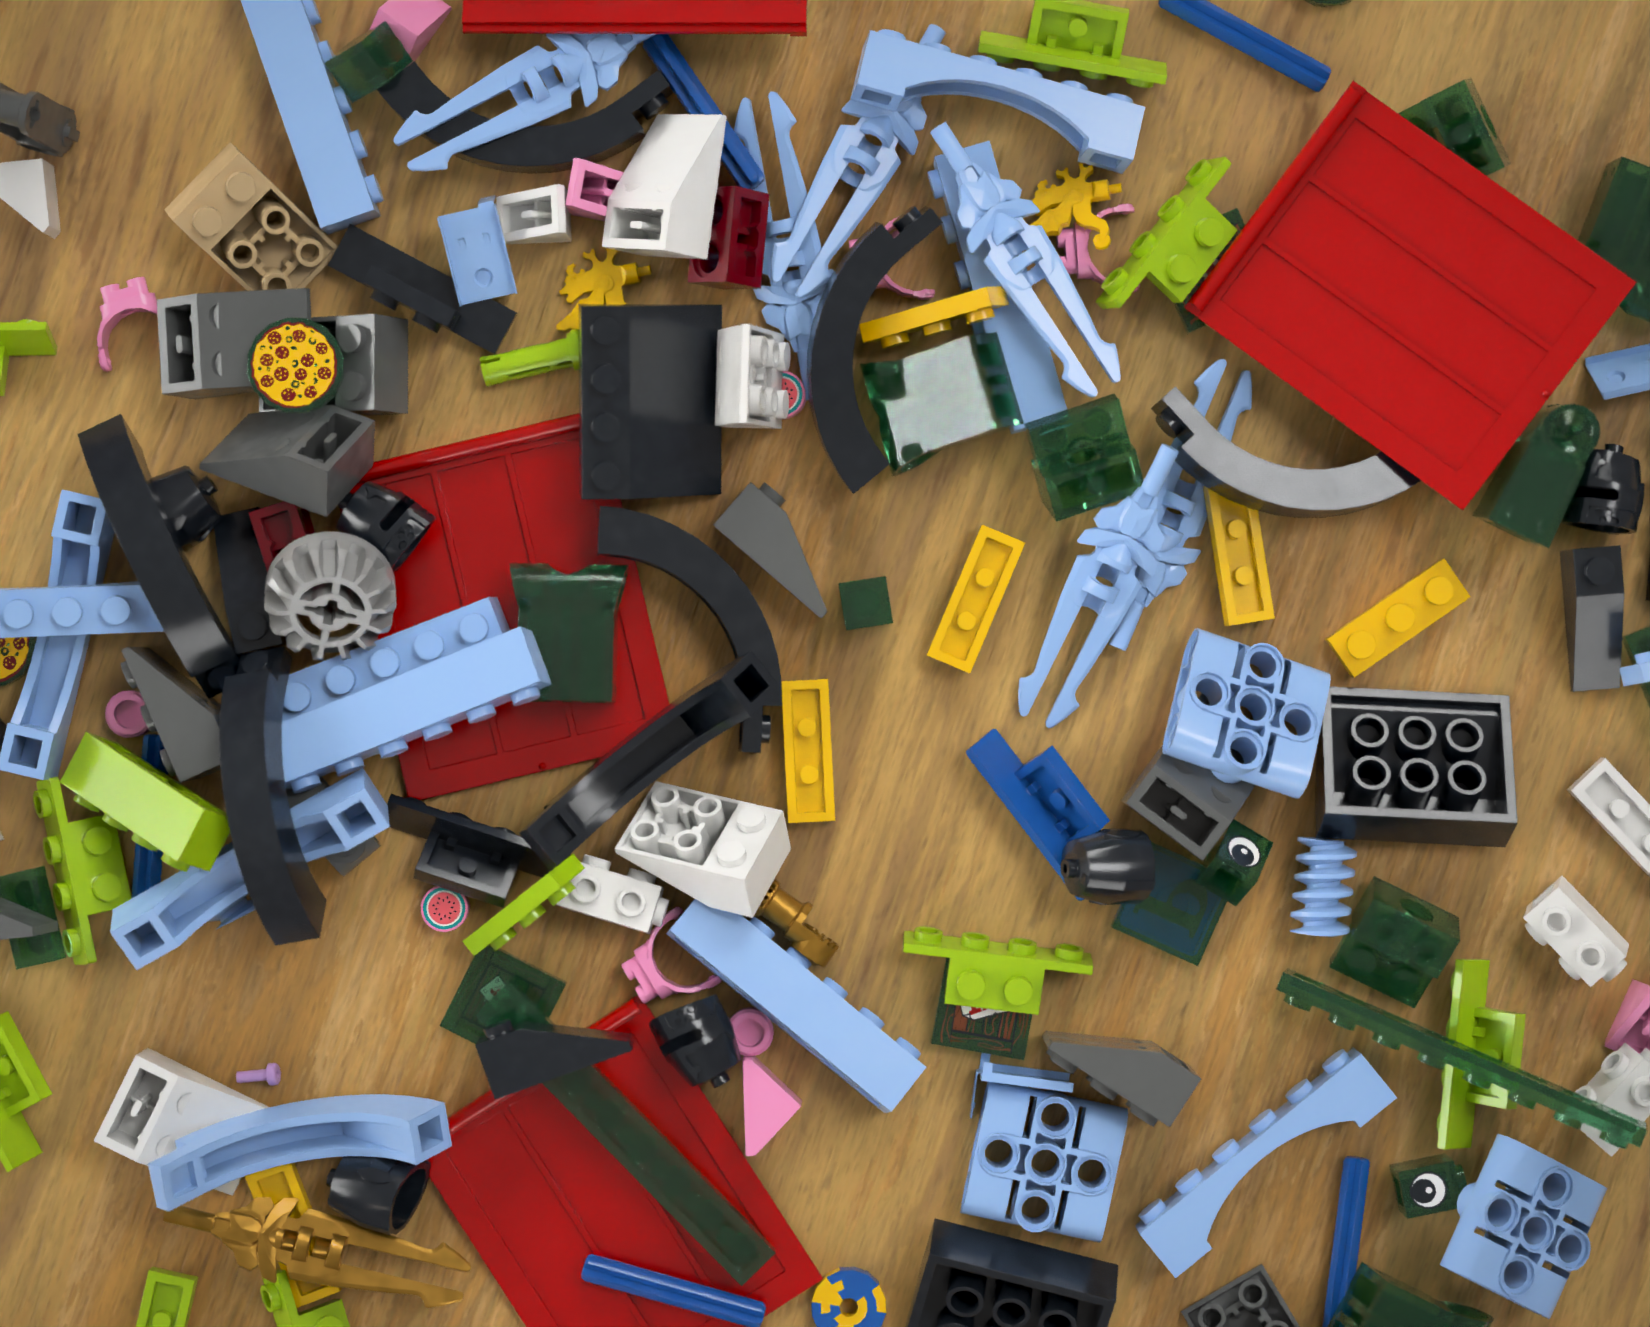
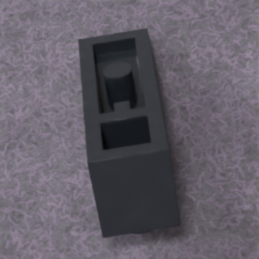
[214,507,287,655]
[1560,545,1624,692]
[475,1019,634,1099]

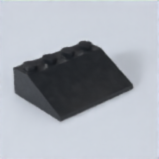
[579,304,722,499]
[1315,686,1518,847]
[905,1218,1118,1327]

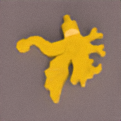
[1030,163,1123,250]
[556,248,652,332]

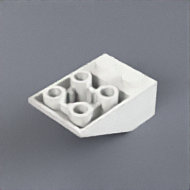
[602,114,727,259]
[715,324,791,429]
[615,781,791,918]
[94,1048,269,1195]

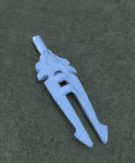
[771,24,946,298]
[393,34,656,171]
[734,91,834,400]
[930,122,1121,398]
[1109,359,1252,651]
[1018,443,1179,728]

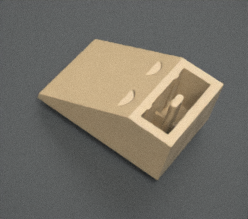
[164,142,338,291]

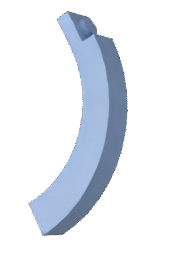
[148,1094,452,1212]

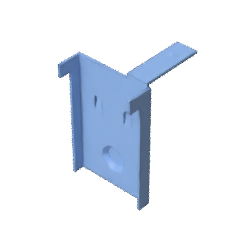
[437,195,518,307]
[1585,344,1650,400]
[970,1052,1074,1118]

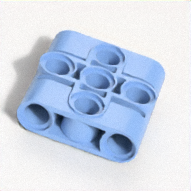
[1162,628,1331,799]
[961,1082,1128,1243]
[1439,1133,1607,1319]

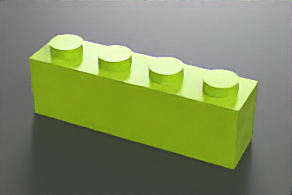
[60,732,230,872]

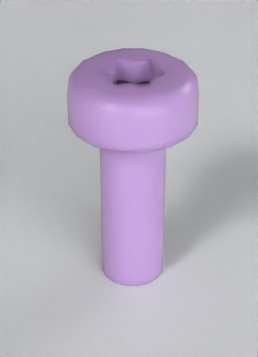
[236,1063,281,1086]

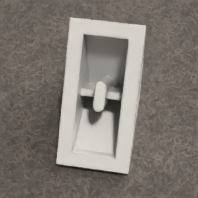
[0,158,61,239]
[496,184,572,244]

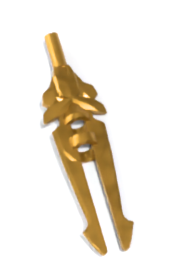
[163,1197,472,1309]

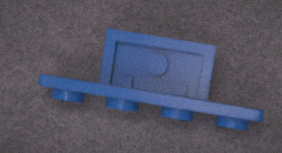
[966,729,1110,901]

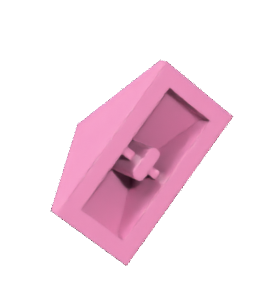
[358,0,452,79]
[565,158,624,221]
[1604,979,1650,1054]
[743,1056,802,1156]

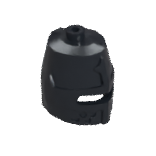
[1561,444,1644,535]
[152,466,221,551]
[337,481,436,573]
[1061,829,1155,905]
[648,994,741,1088]
[326,1156,431,1235]

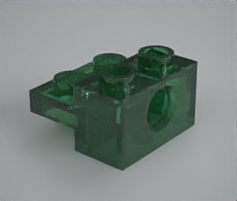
[1398,78,1511,176]
[1024,394,1143,522]
[1329,876,1460,1009]

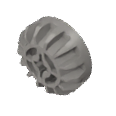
[264,531,396,661]

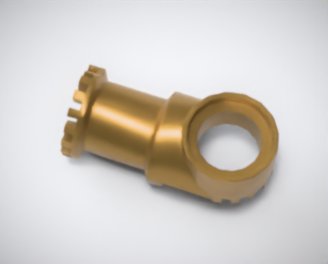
[754,879,840,968]

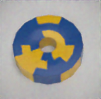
[811,1267,886,1327]

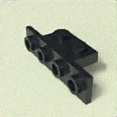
[328,224,518,354]
[387,794,571,908]

